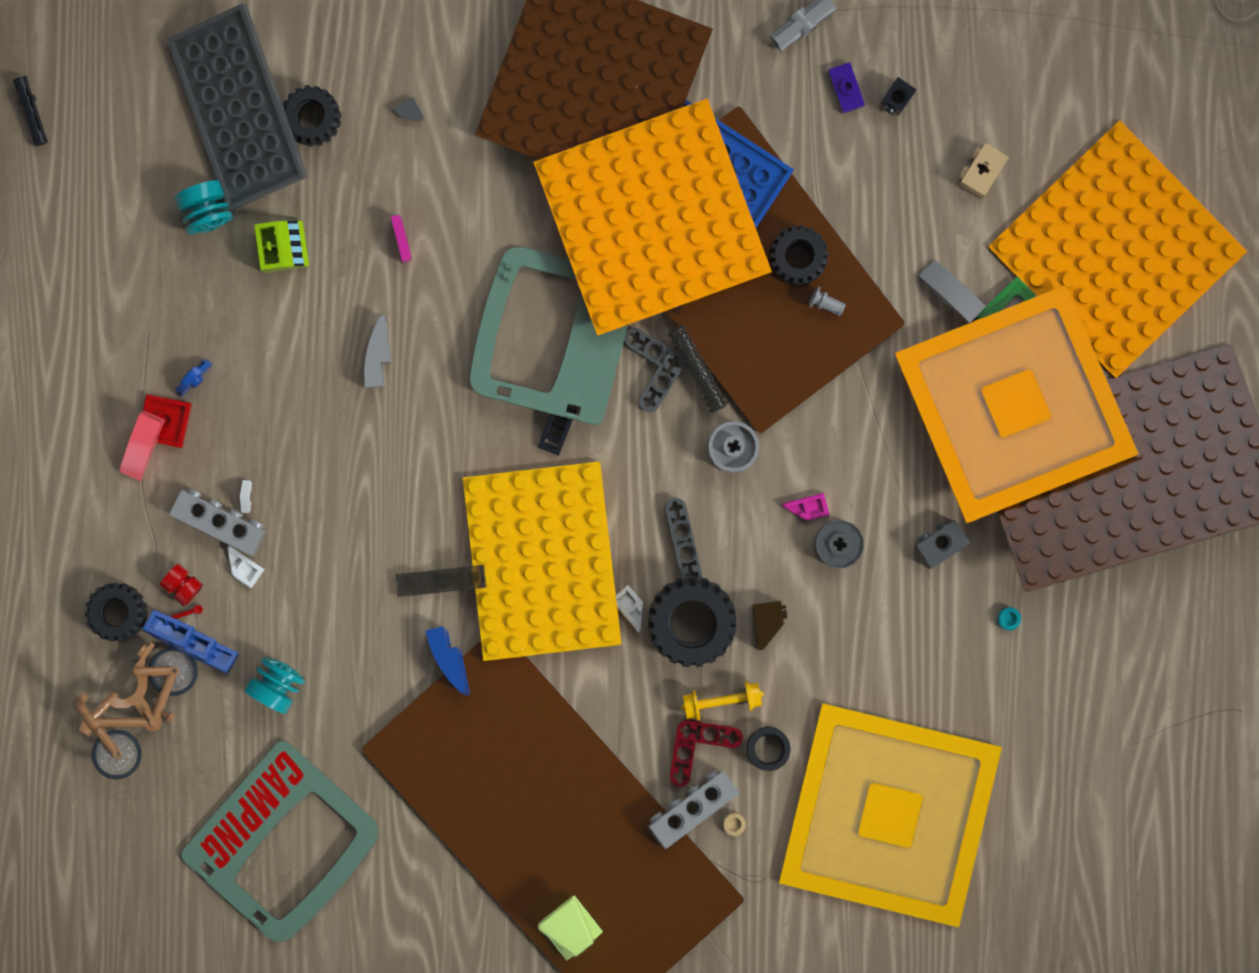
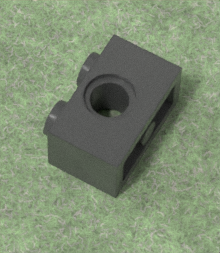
[915,519,970,569]

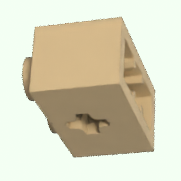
[959,143,1009,199]

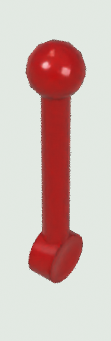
[170,605,203,619]

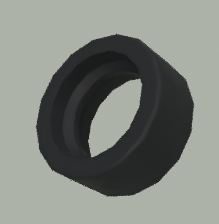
[746,726,791,771]

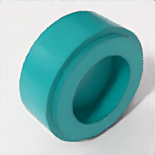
[997,607,1021,630]

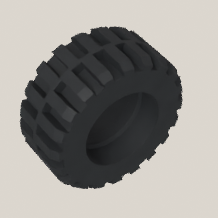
[648,576,737,667]

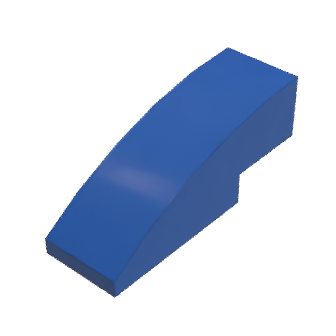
[426,626,470,696]

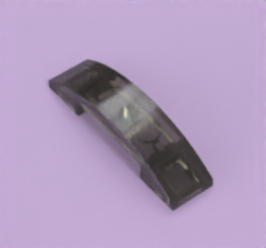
[395,565,487,597]

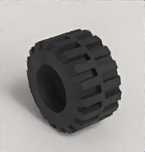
[283,85,342,147]
[769,225,828,286]
[85,583,147,641]

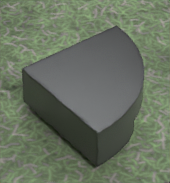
[393,98,424,121]

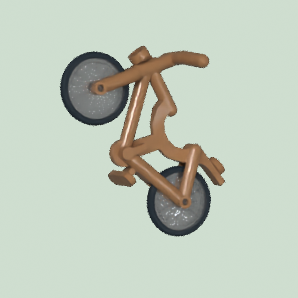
[73,642,198,779]

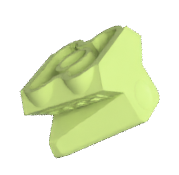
[538,895,603,961]

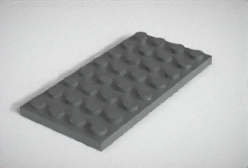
[167,3,308,211]

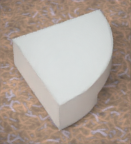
[240,480,252,513]

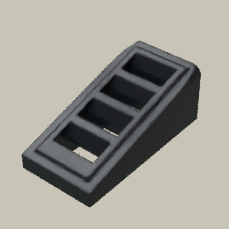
[538,407,576,456]

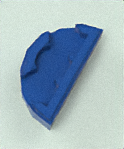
[175,359,213,398]

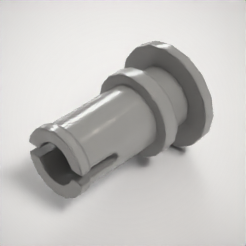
[808,286,846,317]

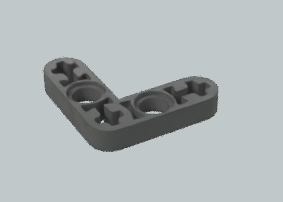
[625,328,684,413]

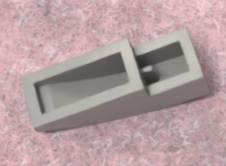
[918,260,986,324]
[364,315,392,389]

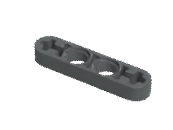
[666,498,702,579]

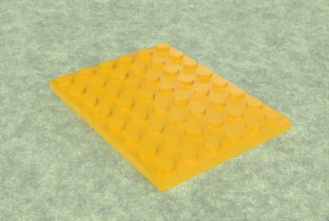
[463,461,622,661]

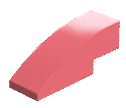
[119,411,165,481]

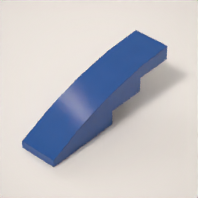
[142,609,239,675]

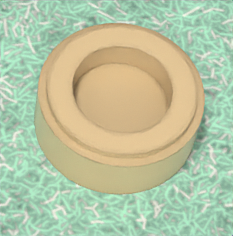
[722,812,746,836]

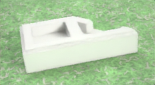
[227,545,265,588]
[616,585,643,632]

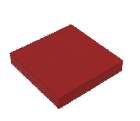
[143,394,192,449]

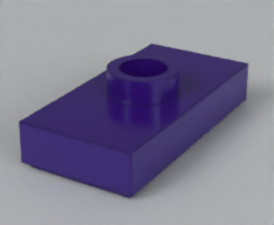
[828,62,865,114]

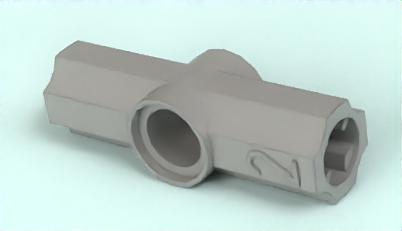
[770,0,836,52]

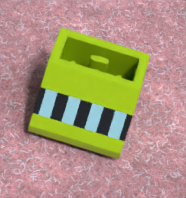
[254,221,310,273]

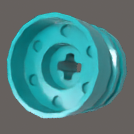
[174,180,233,235]
[244,656,306,714]

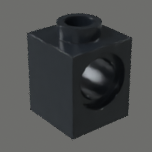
[880,77,917,116]

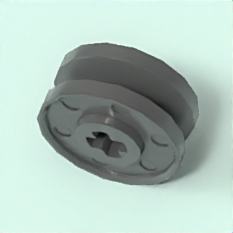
[815,520,864,568]

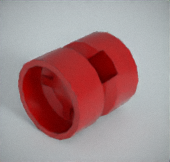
[159,563,204,607]

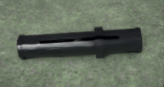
[13,76,48,147]

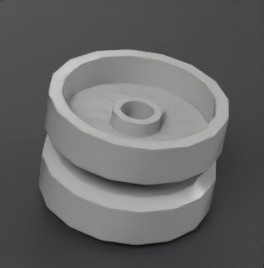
[707,421,759,473]

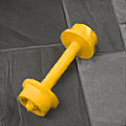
[681,681,764,721]

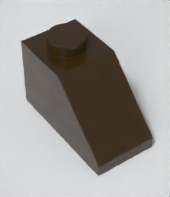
[752,601,787,650]

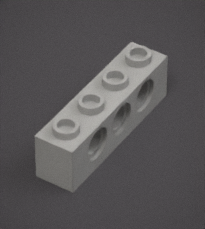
[169,488,267,556]
[647,770,740,849]

